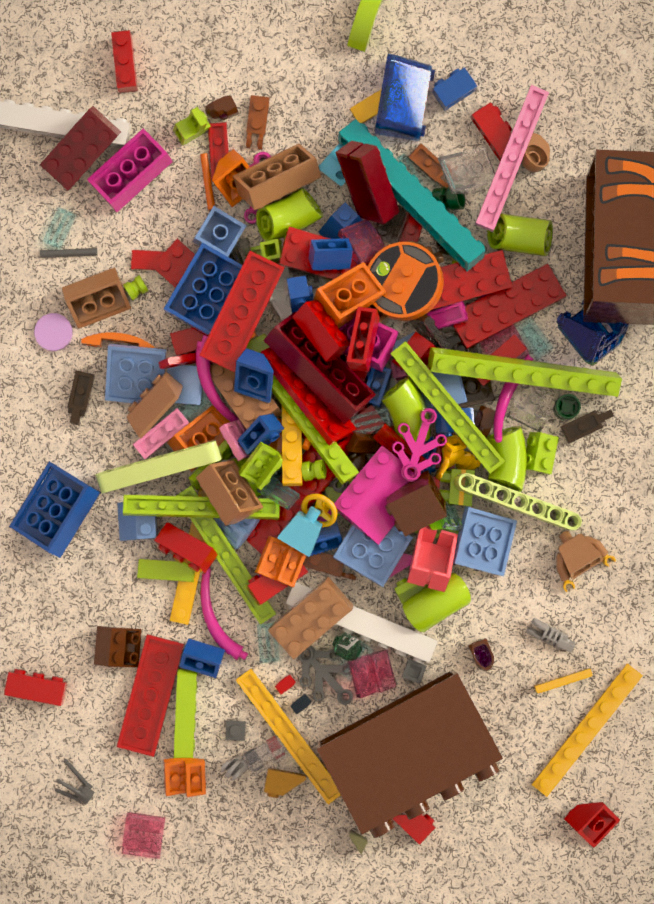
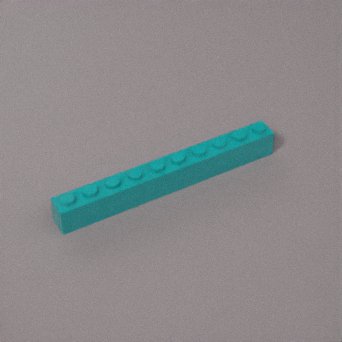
[338,119,486,271]

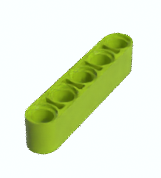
[174,669,198,758]

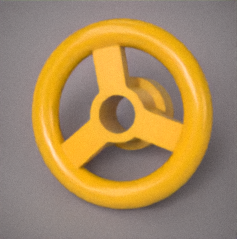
[301,494,338,527]

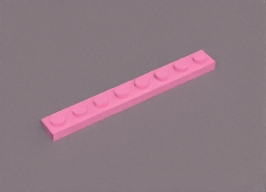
[475,85,549,232]

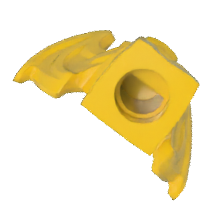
[435,435,481,480]

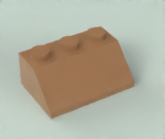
[62,267,132,329]
[126,372,183,438]
[196,460,264,526]

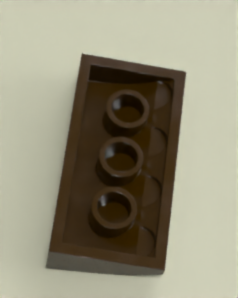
[435,331,495,408]

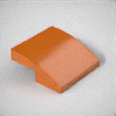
[255,536,306,587]
[163,758,206,797]

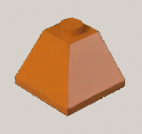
[212,149,250,208]

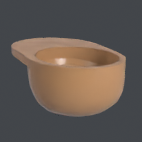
[521,133,550,173]

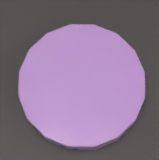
[34,313,73,351]

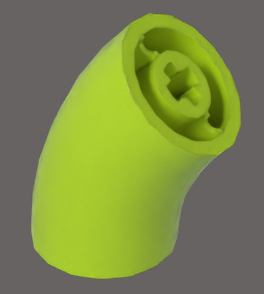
[256,187,323,241]
[487,213,553,256]
[381,376,431,442]
[487,426,527,492]
[403,572,471,633]

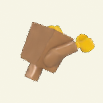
[556,531,616,592]

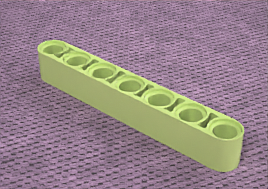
[95,440,222,493]
[454,473,582,530]

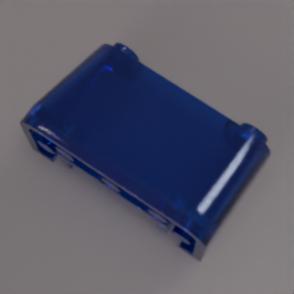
[375,53,435,141]
[556,299,629,366]

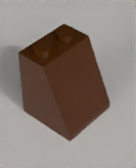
[385,470,447,537]

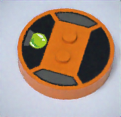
[368,242,444,321]

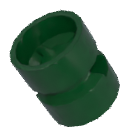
[432,184,466,211]
[553,394,581,420]

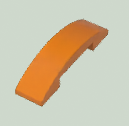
[81,332,155,348]

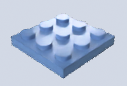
[105,344,166,403]
[453,507,517,577]
[333,525,413,588]

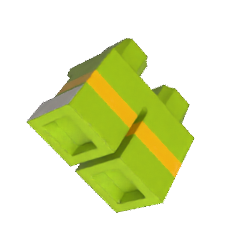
[439,469,475,507]

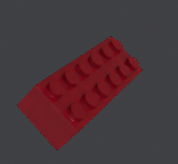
[263,312,376,424]

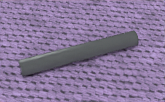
[40,248,98,258]

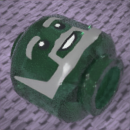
[332,633,362,661]

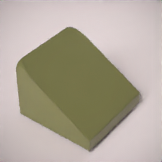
[349,830,368,854]

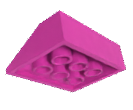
[334,446,413,545]

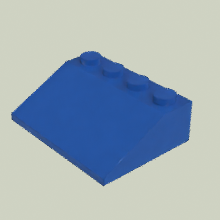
[164,242,243,335]
[9,461,101,558]

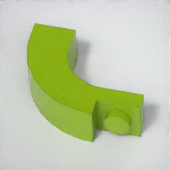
[347,0,383,52]

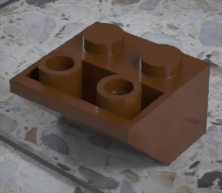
[94,626,142,668]

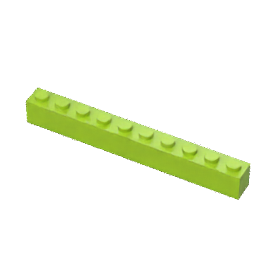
[427,347,622,397]

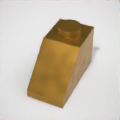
[264,768,306,798]

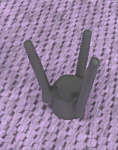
[55,759,95,805]

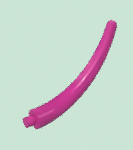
[196,335,239,422]
[494,355,534,443]
[200,567,248,660]

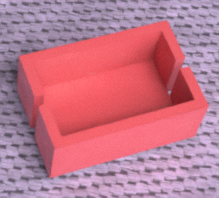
[407,526,458,592]

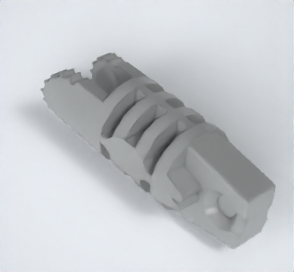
[526,618,575,652]

